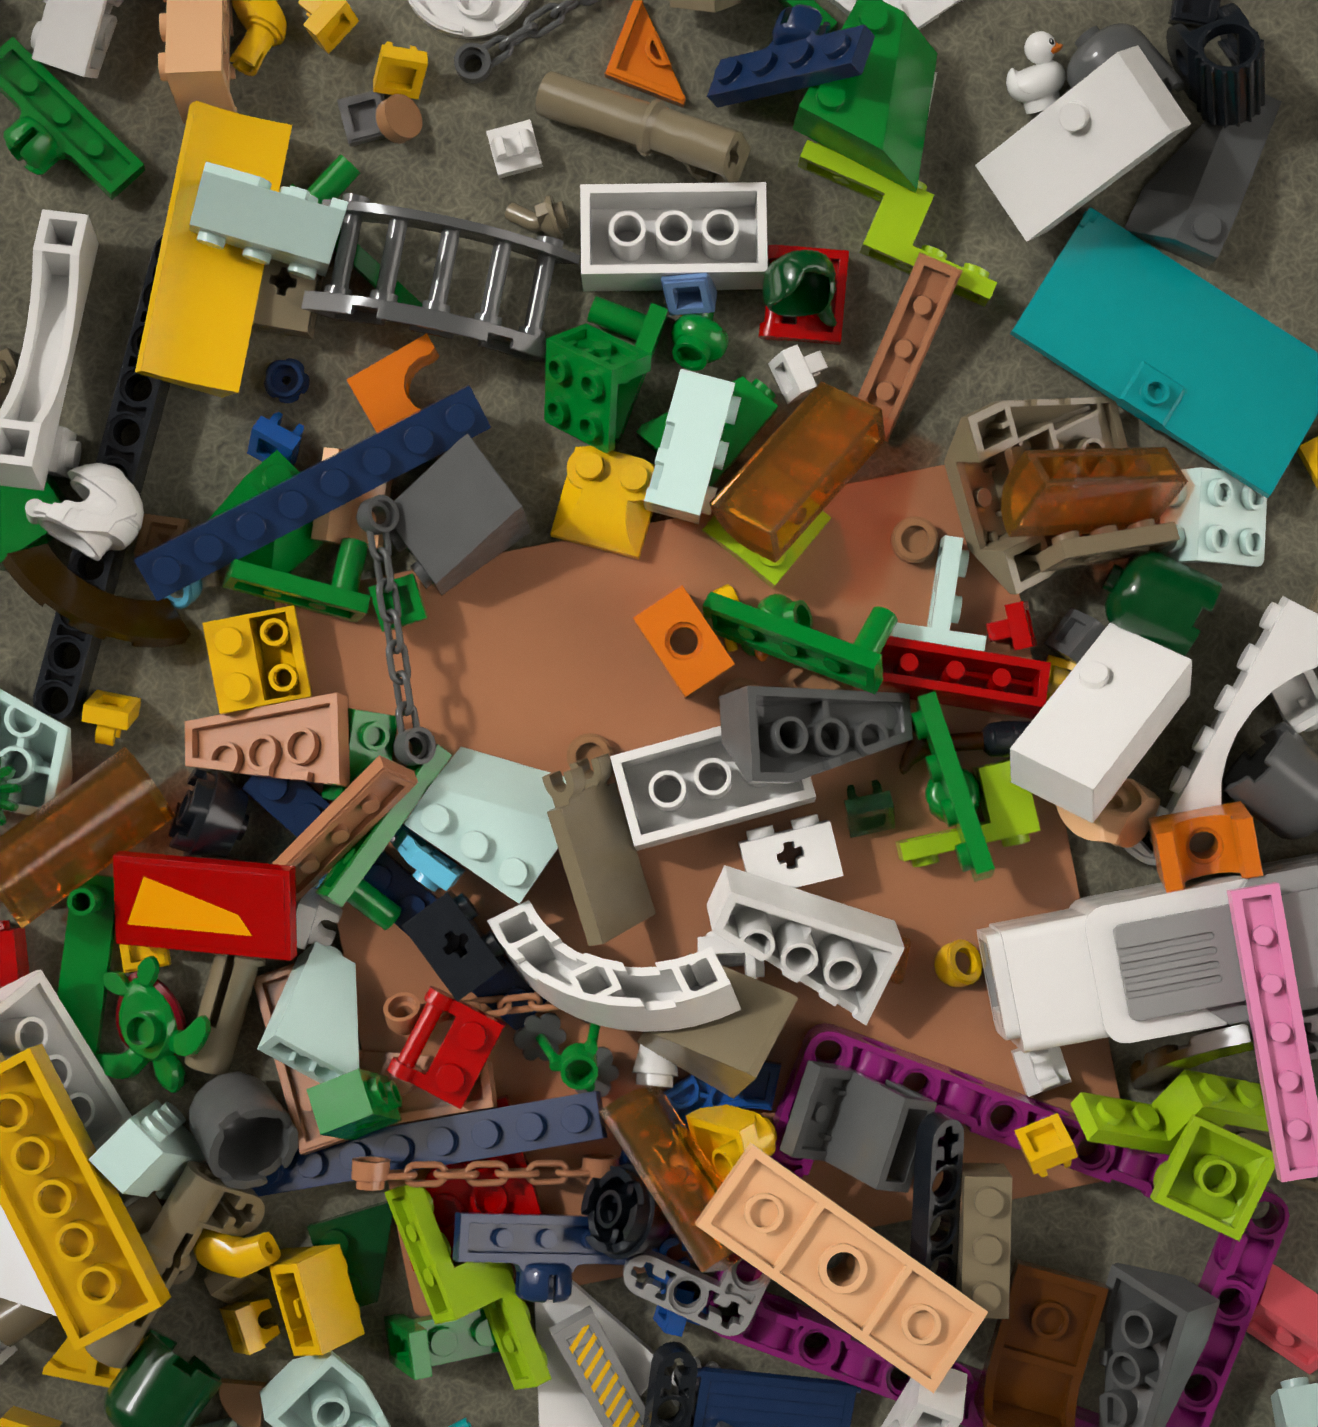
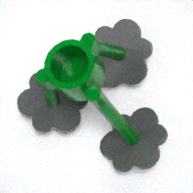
[513,1012,619,1097]

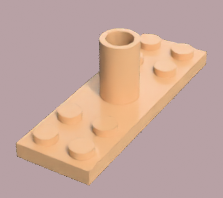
[695,1143,988,1393]

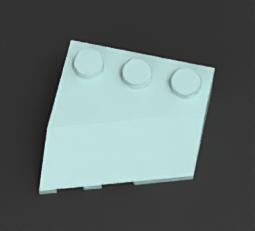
[189,161,349,280]
[0,689,73,820]
[404,747,566,904]

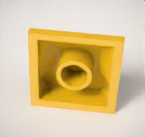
[550,446,655,560]
[685,1104,777,1201]

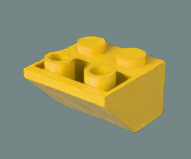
[202,605,312,714]
[269,1244,365,1356]

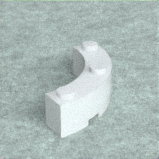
[487,900,741,1032]

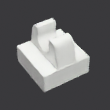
[486,119,543,179]
[768,344,828,404]
[296,888,343,950]
[1011,1047,1072,1097]

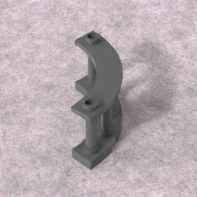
[301,193,580,363]

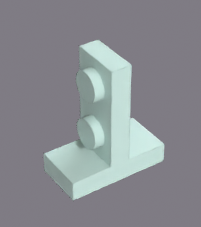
[890,535,987,651]

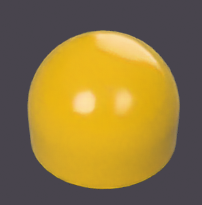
[934,939,983,988]

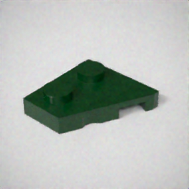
[307,1201,393,1307]

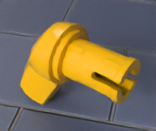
[230,0,287,76]
[193,1228,281,1278]

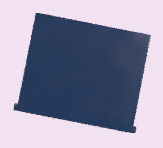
[692,1367,862,1427]

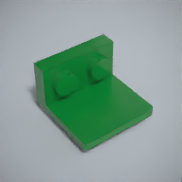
[544,323,652,453]

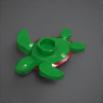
[95,956,211,1093]

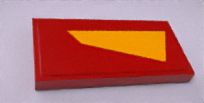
[113,851,297,961]

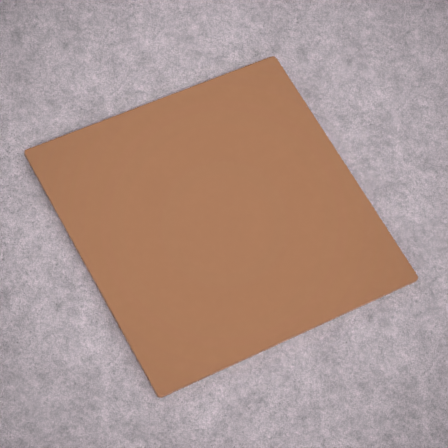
[275,465,1120,1316]

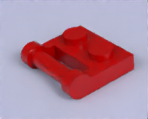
[758,245,849,345]
[387,986,506,1110]

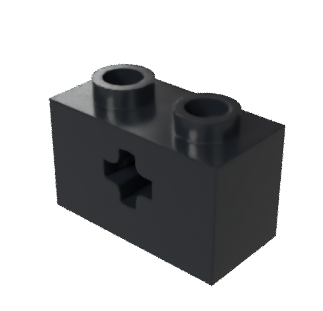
[401,889,506,1002]

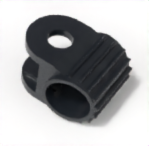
[1166,3,1265,128]

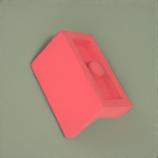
[1246,1264,1318,1375]

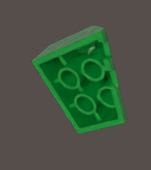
[793,0,938,193]

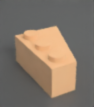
[158,0,237,124]

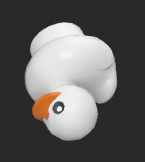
[1006,31,1066,114]

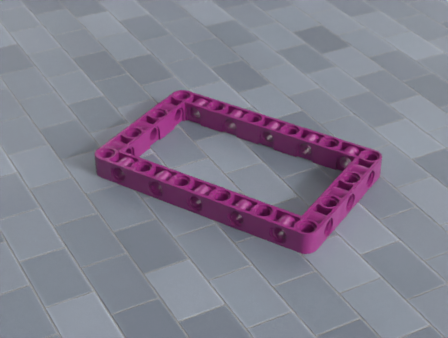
[706,1023,1290,1427]

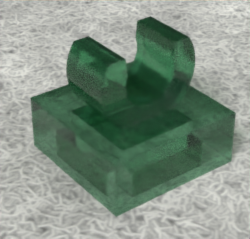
[844,779,895,838]

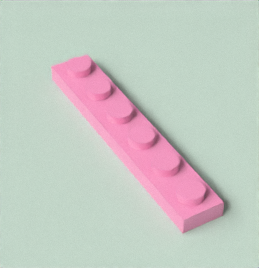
[1227,882,1318,1182]

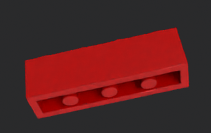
[852,636,1051,719]

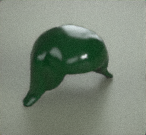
[762,250,837,327]

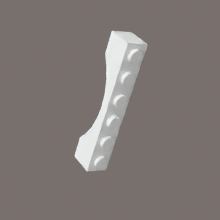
[0,209,99,491]
[1149,596,1318,852]

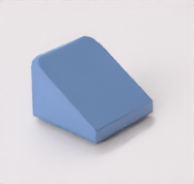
[661,272,717,316]

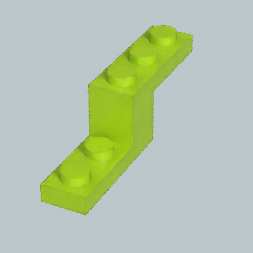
[798,140,998,307]
[895,759,1041,867]
[1070,1069,1269,1155]
[384,1179,552,1390]

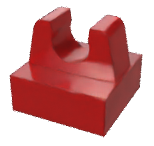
[986,601,1037,651]

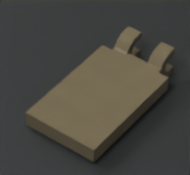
[542,753,656,946]

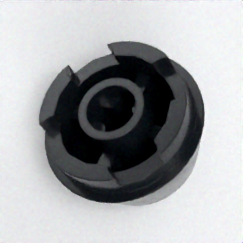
[168,768,249,857]
[581,1164,674,1259]

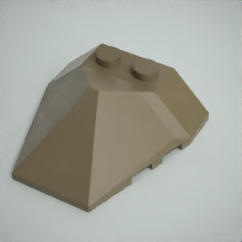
[944,397,1137,595]

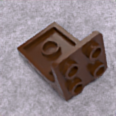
[974,1259,1109,1427]

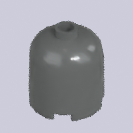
[1066,23,1185,92]
[1222,722,1318,840]
[189,1072,299,1190]

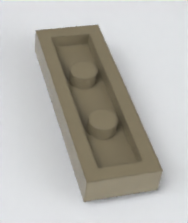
[1036,519,1180,573]

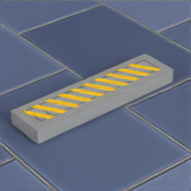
[549,1305,645,1427]

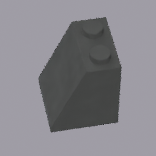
[389,434,531,595]

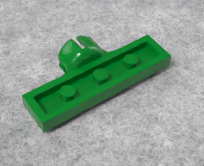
[0,37,145,200]
[911,691,995,882]

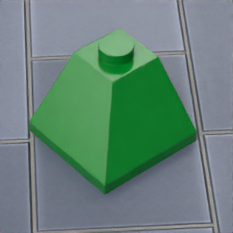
[208,450,325,574]

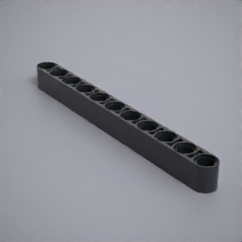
[33,236,171,721]

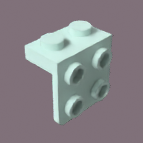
[1158,467,1267,567]

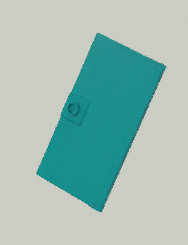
[1010,207,1318,498]

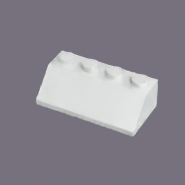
[0,970,132,1150]

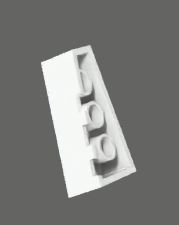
[31,0,124,78]
[706,865,905,1025]

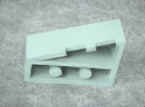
[644,369,741,524]
[88,1099,208,1200]

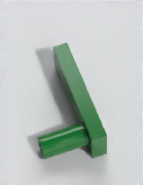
[587,296,668,444]
[222,538,371,623]

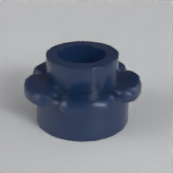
[264,358,310,403]

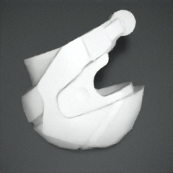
[25,463,144,561]

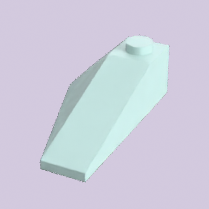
[260,1351,391,1427]

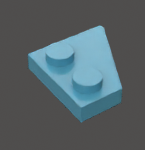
[390,824,465,892]

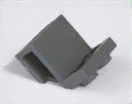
[780,1060,937,1193]

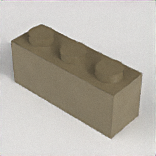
[956,1163,1013,1319]

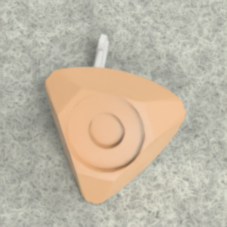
[1056,778,1160,866]

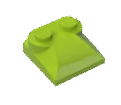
[1150,1114,1275,1242]

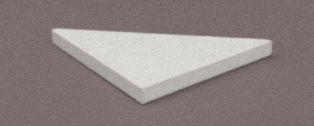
[534,1280,667,1427]

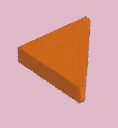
[605,0,686,107]

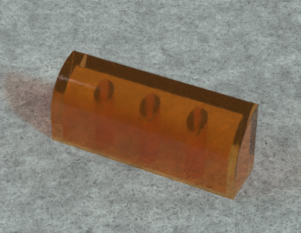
[709,381,886,563]
[1001,447,1188,537]
[0,747,176,928]
[599,1086,741,1273]

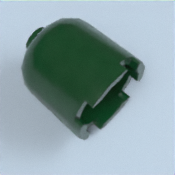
[1102,550,1222,656]
[104,1328,222,1427]

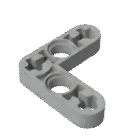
[623,1250,771,1336]

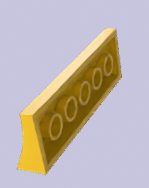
[135,100,292,398]
[0,1043,171,1352]

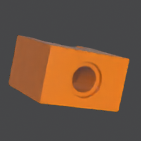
[347,333,440,432]
[633,585,735,698]
[1148,801,1263,893]

